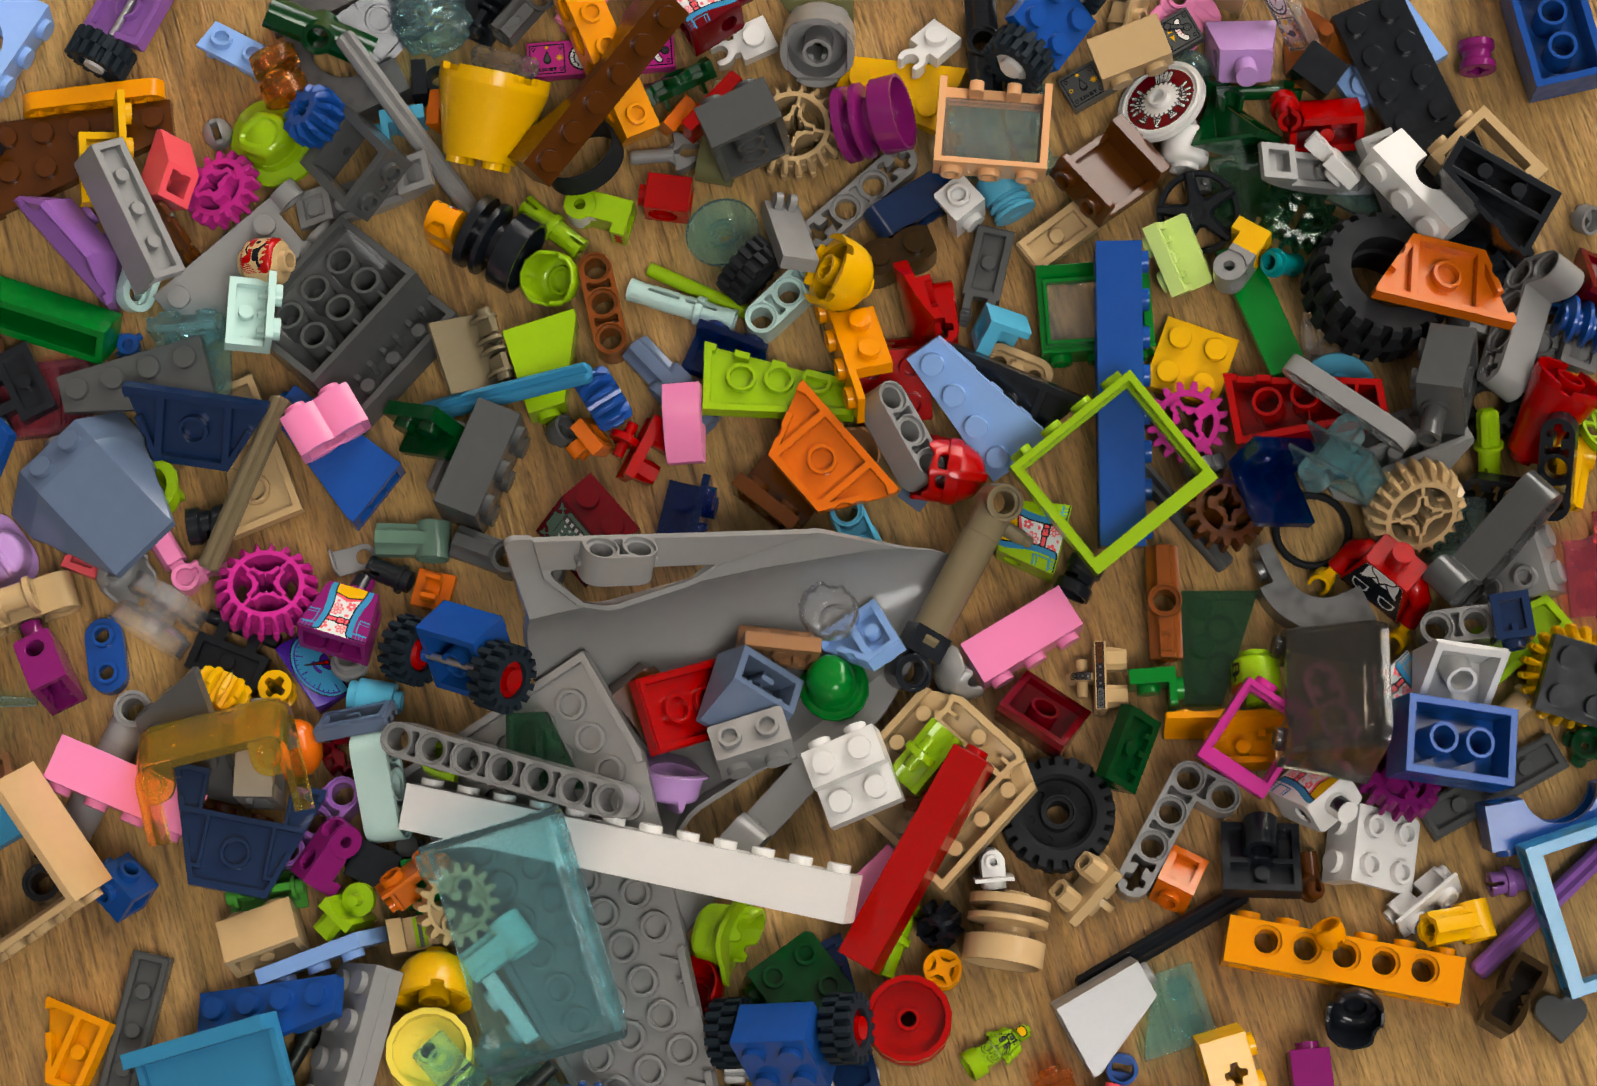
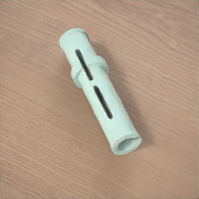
[625,278,739,333]

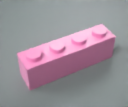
[43,734,208,843]

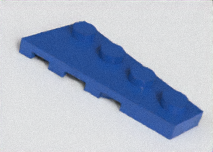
[197,974,344,1037]

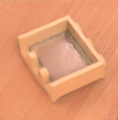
[932,75,1053,185]

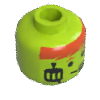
[1230,649,1282,708]

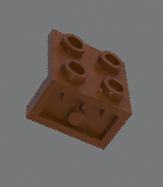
[731,448,816,530]

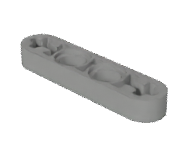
[805,149,918,250]
[1282,354,1416,453]

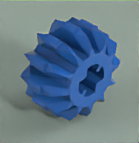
[283,84,346,149]
[574,365,632,432]

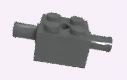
[1410,316,1479,447]

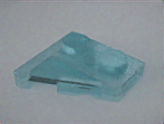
[1144,961,1216,1062]

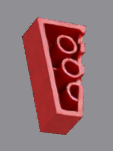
[1223,373,1389,458]

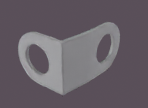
[328,544,375,577]

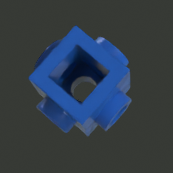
[96,852,159,923]

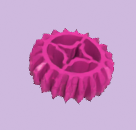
[214,543,319,643]

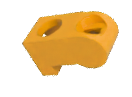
[423,200,466,255]

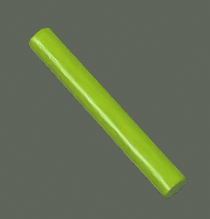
[646,262,750,319]

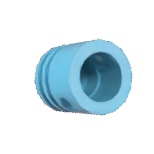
[976,179,1036,227]

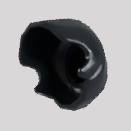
[1324,985,1385,1050]

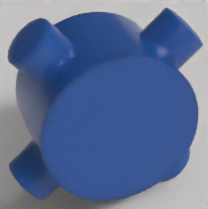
[115,333,143,359]

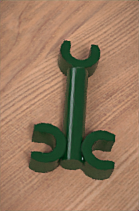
[1203,76,1303,111]

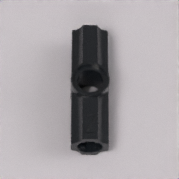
[964,0,1003,91]

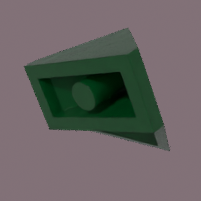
[1191,98,1282,160]

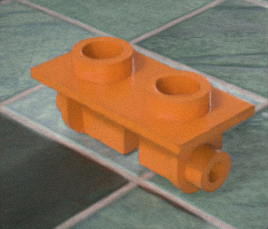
[375,841,452,913]

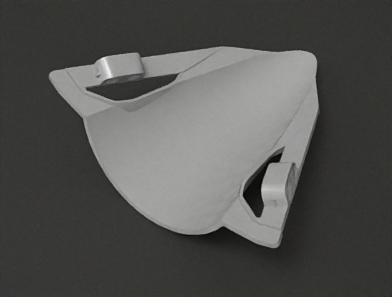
[503,528,949,933]

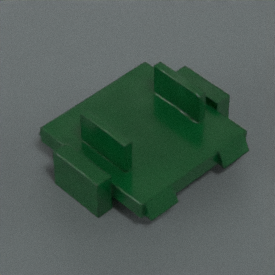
[643,56,718,111]

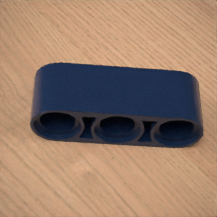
[863,170,952,238]

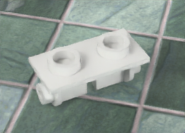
[972,847,1015,890]
[1382,864,1462,939]

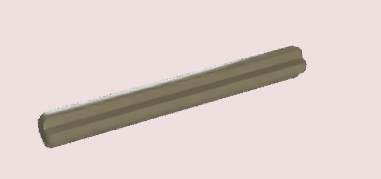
[198,395,291,572]

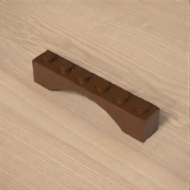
[508,0,690,187]

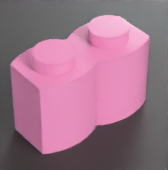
[280,382,372,464]

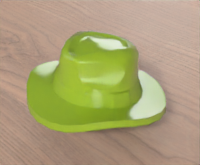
[231,98,310,188]
[691,901,766,987]

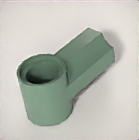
[374,519,451,564]

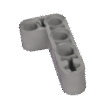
[1476,250,1585,402]
[1116,760,1241,903]

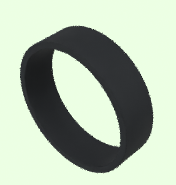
[551,121,624,196]

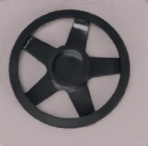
[1156,170,1240,254]

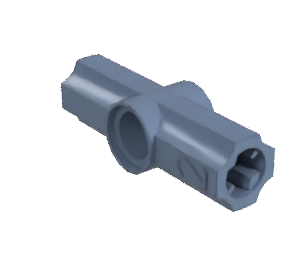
[622,335,723,435]

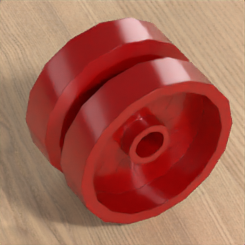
[869,975,952,1067]

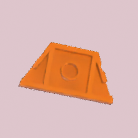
[1371,233,1516,330]
[768,380,899,515]

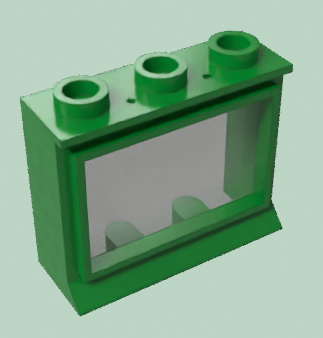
[1034,262,1156,368]

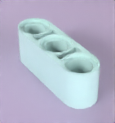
[745,269,812,344]
[349,730,413,844]

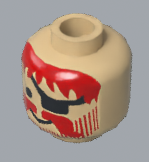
[237,237,296,285]

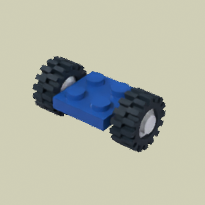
[981,0,1106,93]

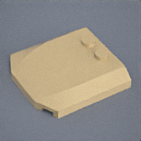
[865,687,1038,892]

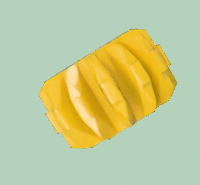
[199,665,252,727]

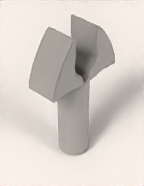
[629,132,699,176]

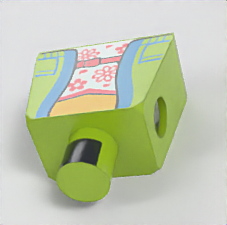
[996,501,1072,583]

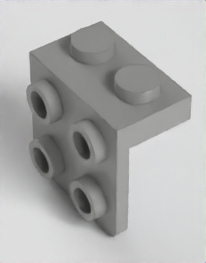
[1461,522,1567,605]

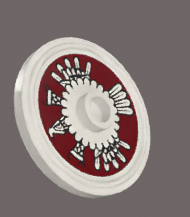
[1118,61,1206,143]

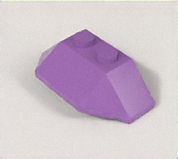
[13,196,122,313]

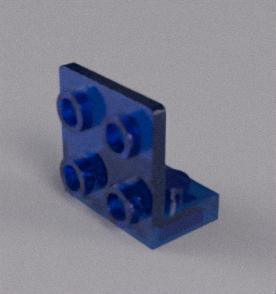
[1228,436,1316,528]
[656,474,719,533]

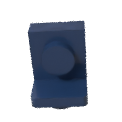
[1487,589,1536,652]

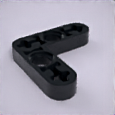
[1462,411,1579,521]

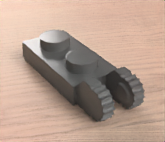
[959,224,1015,328]

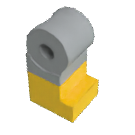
[1213,215,1272,294]

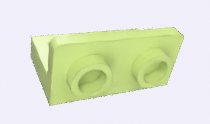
[1142,213,1213,298]

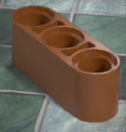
[578,252,629,365]

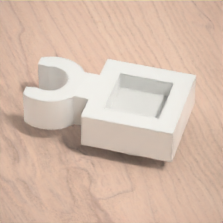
[710,15,779,71]
[897,19,962,79]
[1304,130,1362,191]

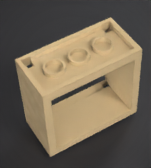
[0,761,113,964]

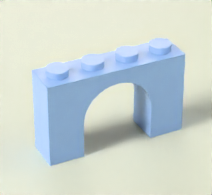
[0,0,54,103]

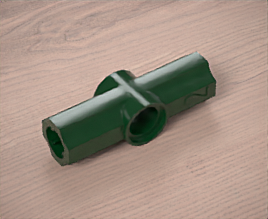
[262,0,378,63]

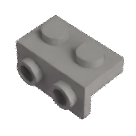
[707,705,797,781]

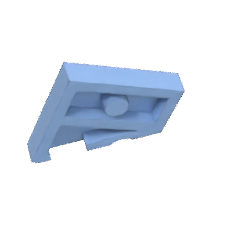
[817,598,907,672]

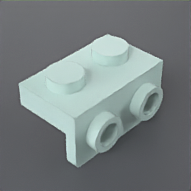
[224,270,283,354]

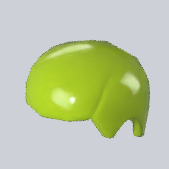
[519,250,580,307]

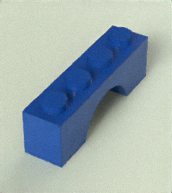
[1475,779,1597,857]

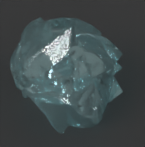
[392,0,473,59]

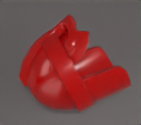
[909,434,988,505]

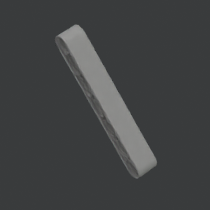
[380,722,639,818]

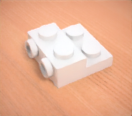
[801,721,906,831]

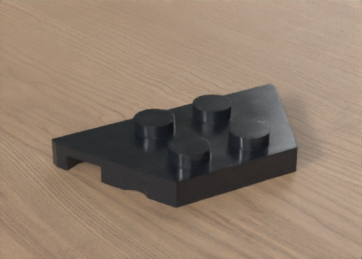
[948,341,1084,429]

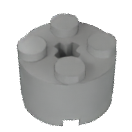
[780,1,856,88]

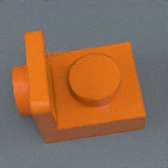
[1149,844,1209,915]

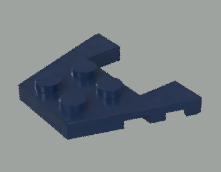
[174,762,327,900]

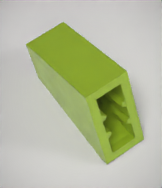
[502,308,579,425]

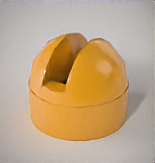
[1311,916,1347,951]

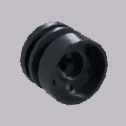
[451,195,547,293]

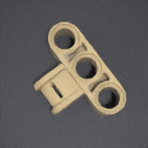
[0,570,81,638]

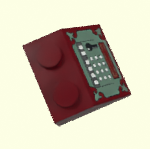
[536,473,641,587]

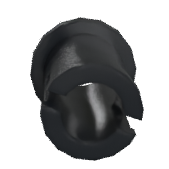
[364,555,415,594]

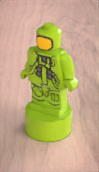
[958,1024,1031,1082]

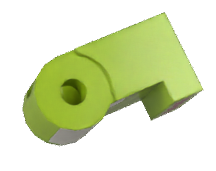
[564,191,637,246]

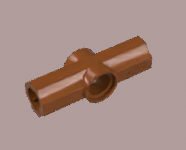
[1144,544,1183,664]

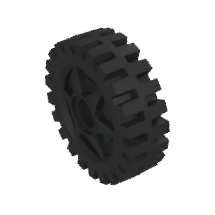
[1002,756,1116,874]

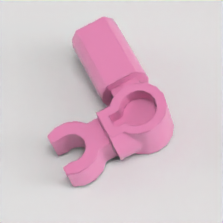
[151,531,227,596]

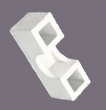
[1358,128,1471,241]

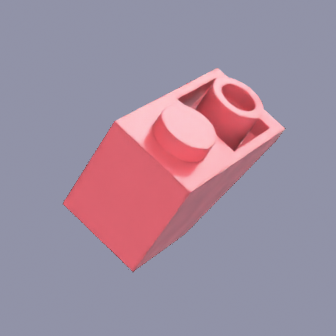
[141,129,199,211]

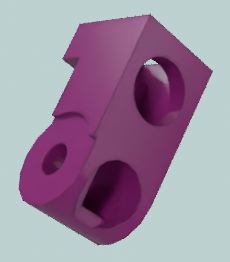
[290,817,362,897]

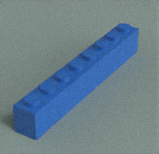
[1093,240,1153,549]

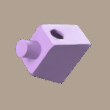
[1204,20,1277,87]

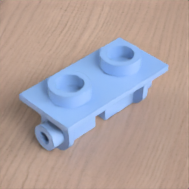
[196,21,279,83]

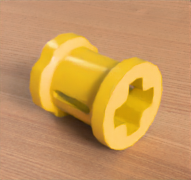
[257,670,298,710]

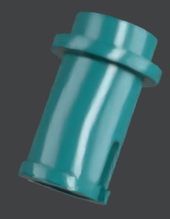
[1260,248,1305,278]

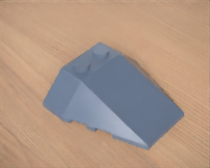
[11,412,176,578]

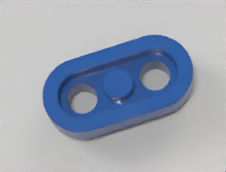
[85,618,130,695]

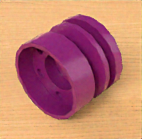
[829,73,917,164]

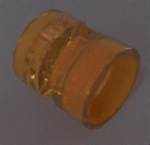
[249,42,309,110]

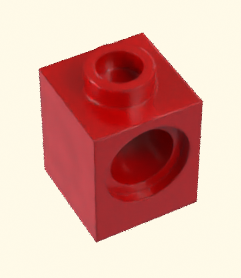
[638,172,695,225]

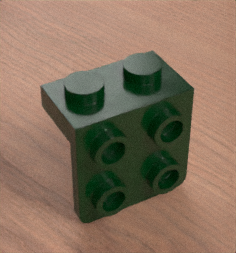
[742,931,853,1011]

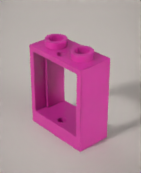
[1194,675,1315,800]

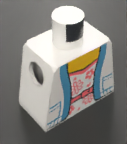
[1268,743,1362,833]

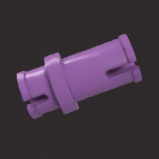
[1486,865,1550,898]

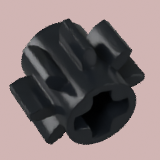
[914,899,964,949]

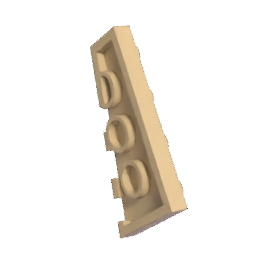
[217,374,305,540]

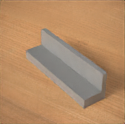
[74,137,186,295]

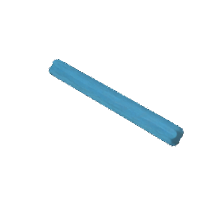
[423,362,593,418]

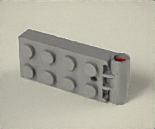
[306,962,404,1086]

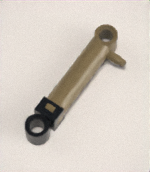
[884,483,1034,692]

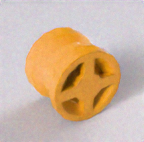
[923,949,962,992]

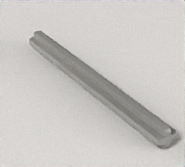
[336,30,478,218]

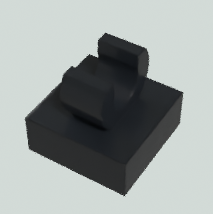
[410,59,440,107]

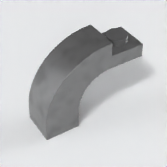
[1251,541,1377,640]

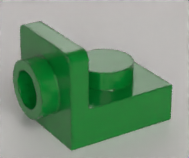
[1126,666,1185,711]

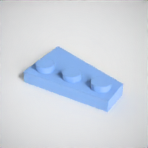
[254,926,389,985]

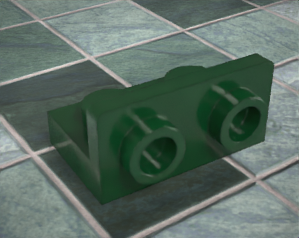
[382,400,465,461]
[1095,704,1161,795]

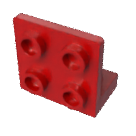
[858,337,933,426]

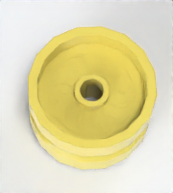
[386,1008,475,1086]

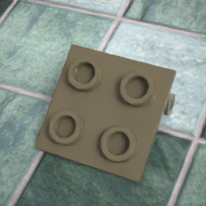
[427,307,514,395]

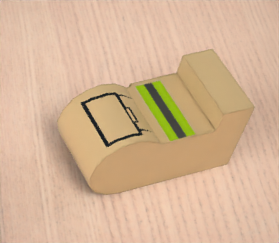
[385,915,465,959]

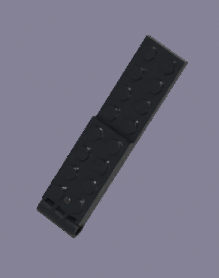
[1330,0,1535,287]

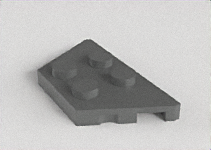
[134,666,241,805]

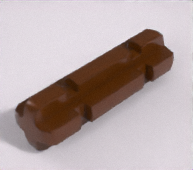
[154,200,201,268]

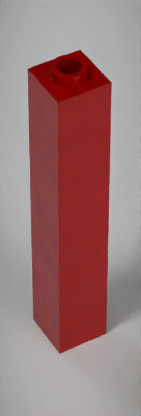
[838,743,994,975]

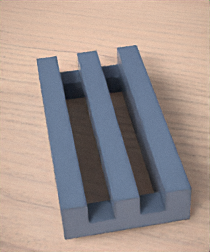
[313,700,398,743]

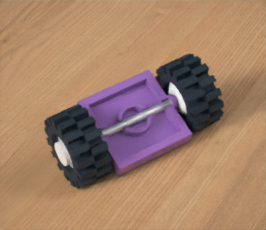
[64,0,174,82]

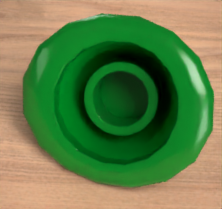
[800,654,869,722]

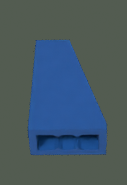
[280,385,406,531]

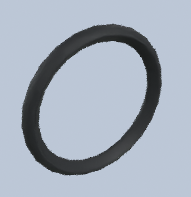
[1272,491,1353,570]

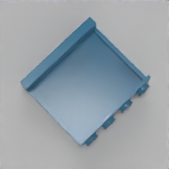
[120,1011,296,1086]

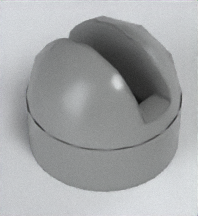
[202,118,233,150]
[1569,204,1597,235]

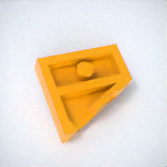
[45,996,116,1086]

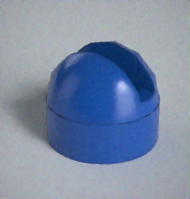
[1106,1052,1138,1086]

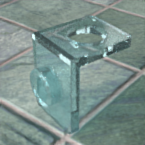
[413,1030,487,1086]

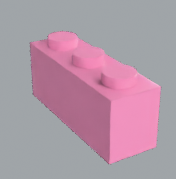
[960,585,1083,690]

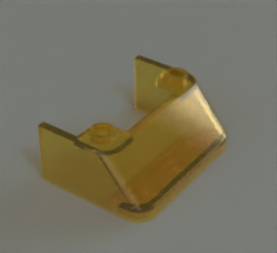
[135,698,315,848]

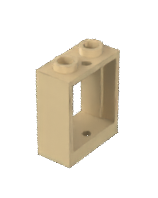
[1424,105,1549,180]

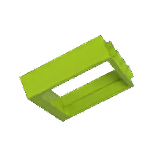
[1008,370,1219,577]

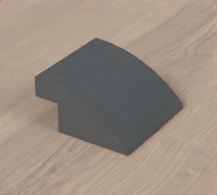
[270,215,459,435]

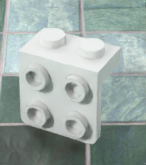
[1321,803,1420,894]

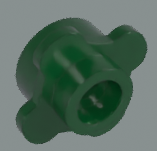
[1562,726,1597,768]

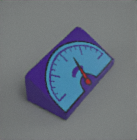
[275,636,348,714]

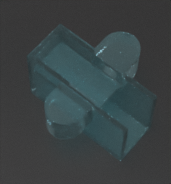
[1288,414,1386,506]

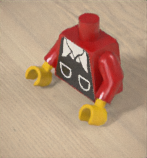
[1308,534,1431,655]

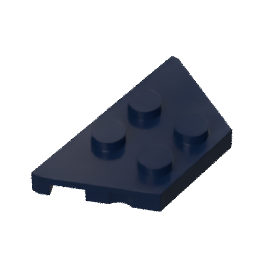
[122,380,270,472]

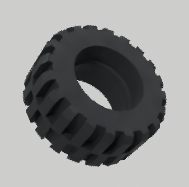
[1300,212,1447,363]

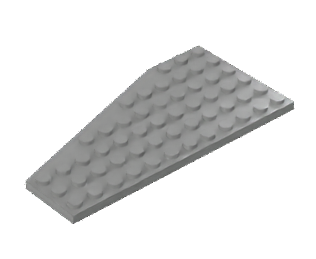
[404,651,719,1086]

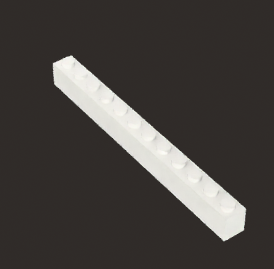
[398,777,863,924]

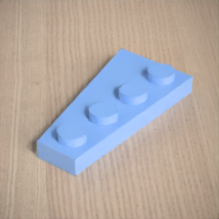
[906,335,1044,482]

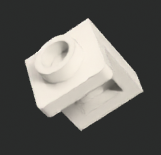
[934,176,986,238]

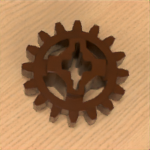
[1182,470,1267,553]

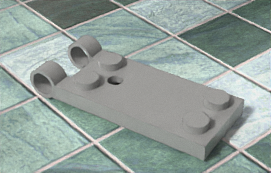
[153,178,332,351]

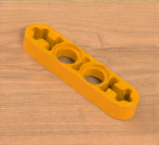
[22,78,166,119]

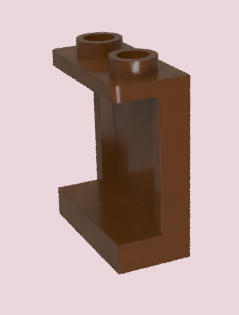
[1049,113,1172,228]

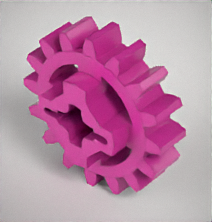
[187,150,262,230]
[1147,381,1229,463]

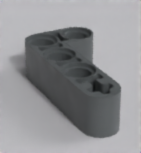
[1422,470,1563,607]

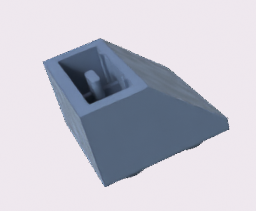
[696,644,804,728]

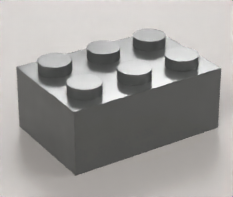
[694,77,793,183]
[433,397,531,533]

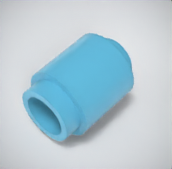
[346,677,405,717]

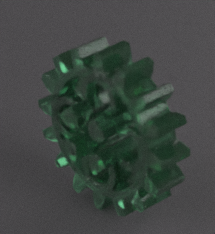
[1256,184,1339,255]

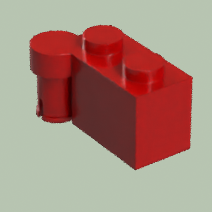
[1268,89,1365,153]

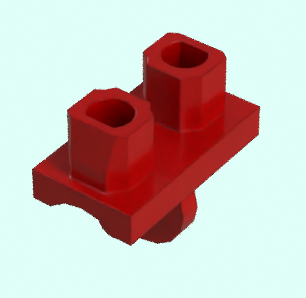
[609,414,666,486]

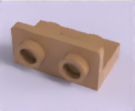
[736,625,822,670]

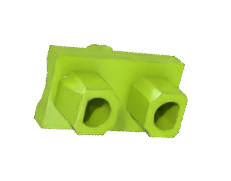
[893,717,963,797]
[313,882,377,942]

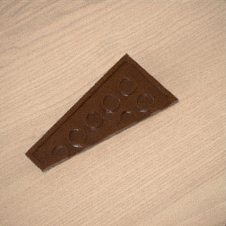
[0,99,176,221]

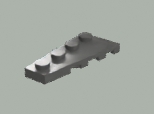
[56,335,217,415]

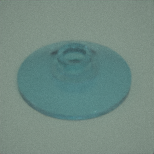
[686,198,760,267]

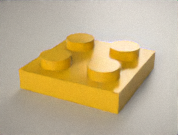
[1145,316,1240,407]

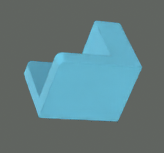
[970,302,1032,356]

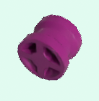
[1457,36,1497,78]

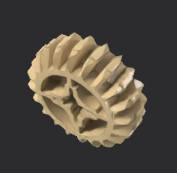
[759,82,838,182]
[1362,456,1467,557]

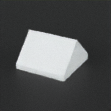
[1411,639,1511,705]

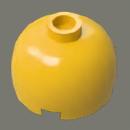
[803,233,874,311]
[396,946,474,1015]

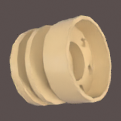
[961,889,1051,973]

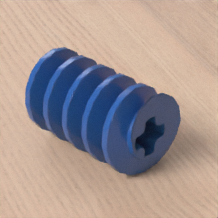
[1549,294,1597,354]

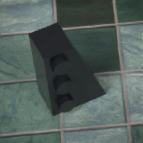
[1433,136,1562,269]

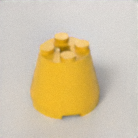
[438,60,551,174]

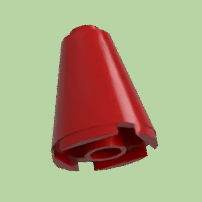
[1507,356,1597,466]

